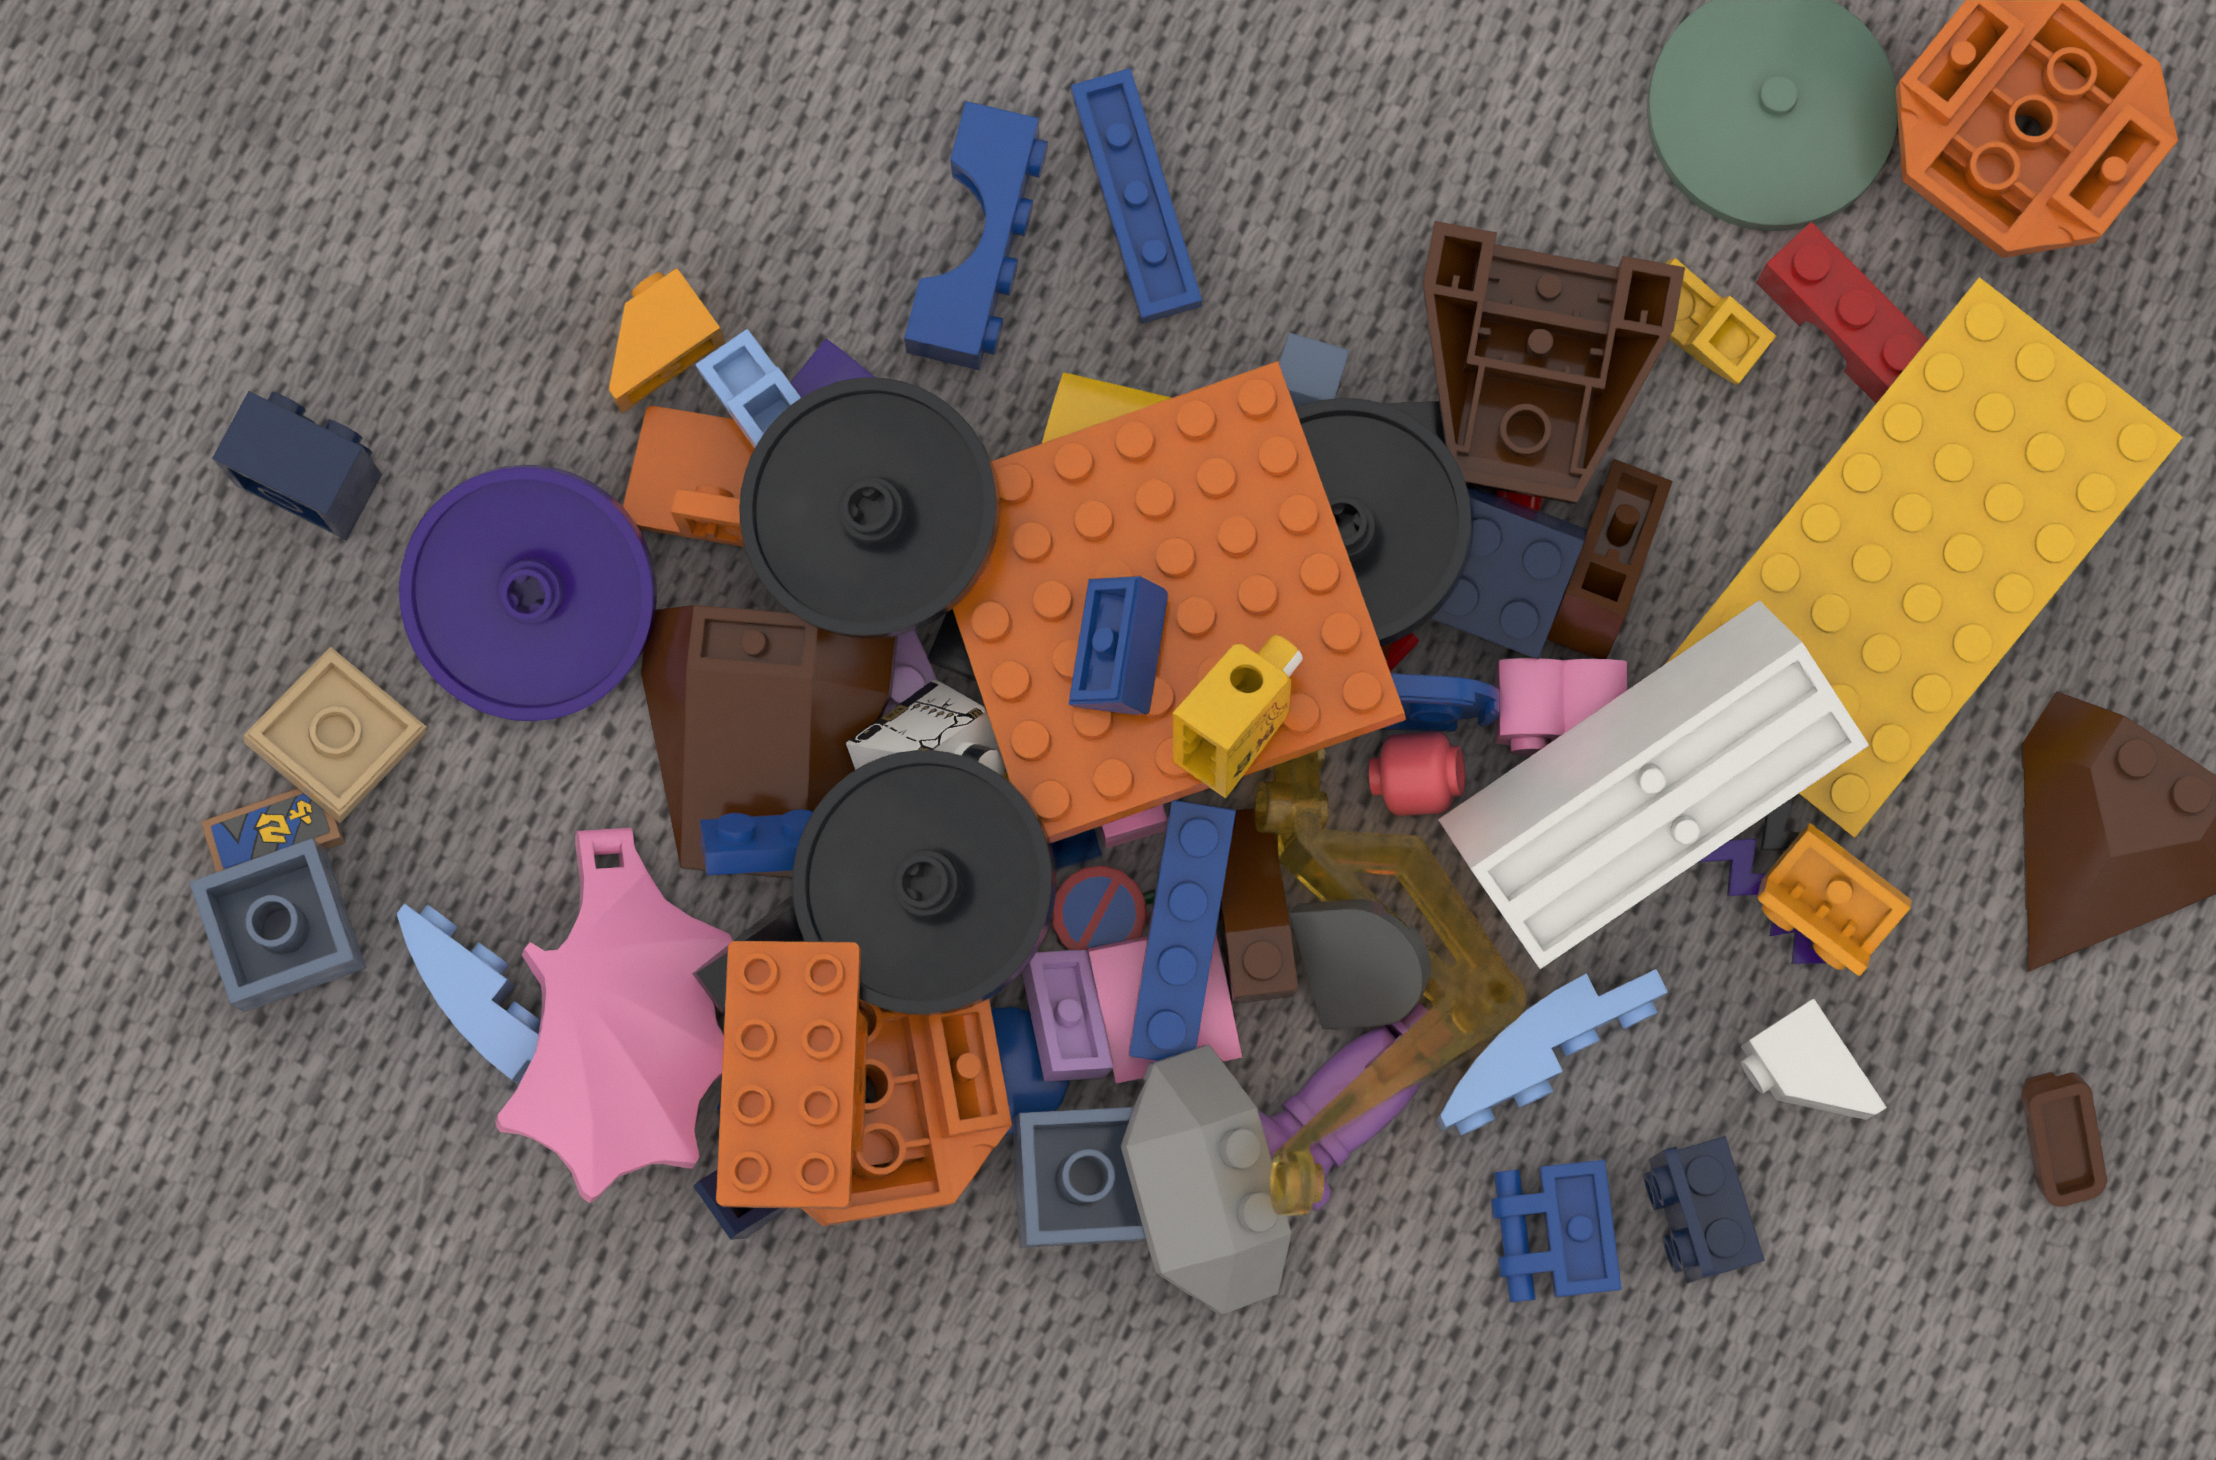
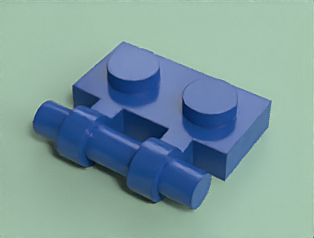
[1491,1160,1622,1303]

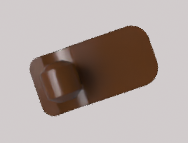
[2021,1072,2107,1207]

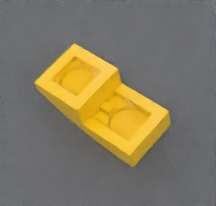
[1665,258,1776,385]

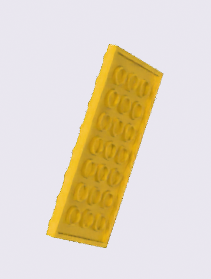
[1664,277,2183,838]

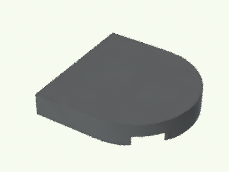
[1288,899,1431,1029]

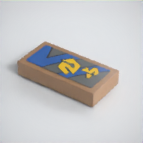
[201,788,345,872]

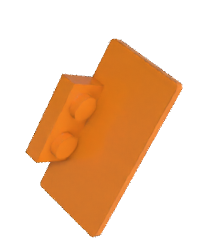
[623,405,755,547]
[716,941,868,1209]

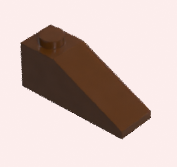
[1547,459,1673,659]
[1219,806,1298,1004]

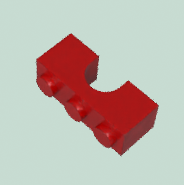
[1756,222,1928,403]

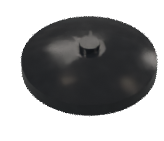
[739,377,1000,639]
[1295,398,1472,647]
[792,750,1056,1015]

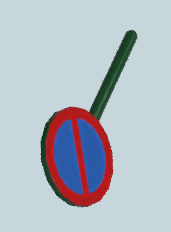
[1052,865,1155,950]

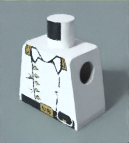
[846,680,1005,776]

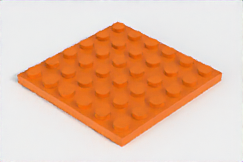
[952,361,1406,843]

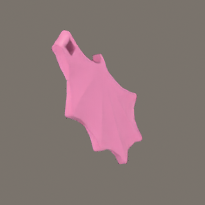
[495,827,732,1203]

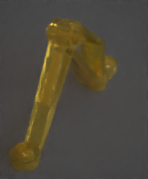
[1254,748,1526,1216]

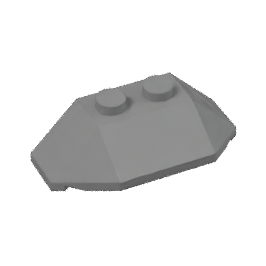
[1121,1045,1292,1314]

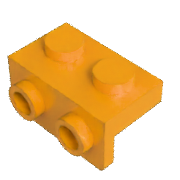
[1757,823,1912,976]

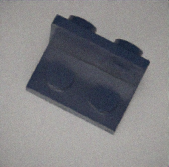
[1643,1136,1765,1284]

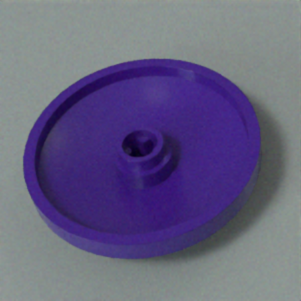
[399,465,657,721]

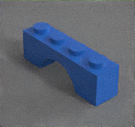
[904,101,1048,370]

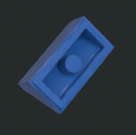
[1069,576,1168,715]

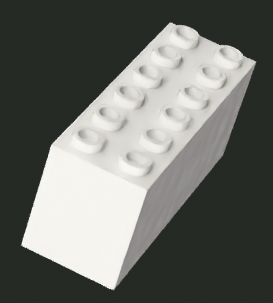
[1438,600,1869,969]

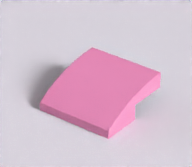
[1088,933,1242,1084]

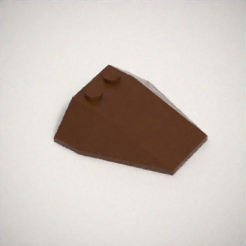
[1422,221,1685,505]

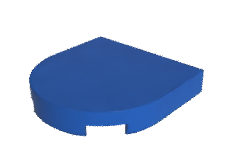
[1381,673,1500,732]

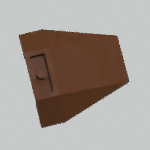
[641,605,898,879]

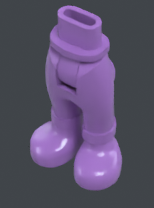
[1258,1002,1453,1212]

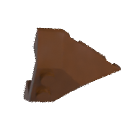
[2021,691,2216,972]

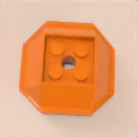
[1895,0,2178,258]
[801,998,1012,1226]

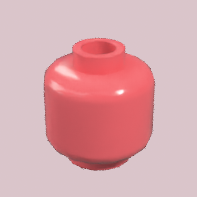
[1369,731,1466,816]

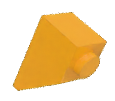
[609,268,725,413]

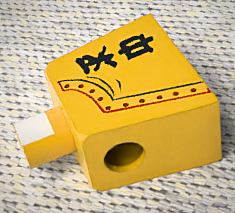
[1173,635,1303,798]

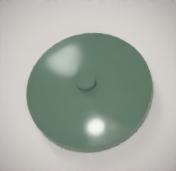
[1647,0,1898,231]

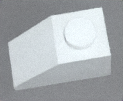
[1741,998,1887,1120]

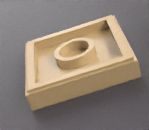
[243,647,427,823]

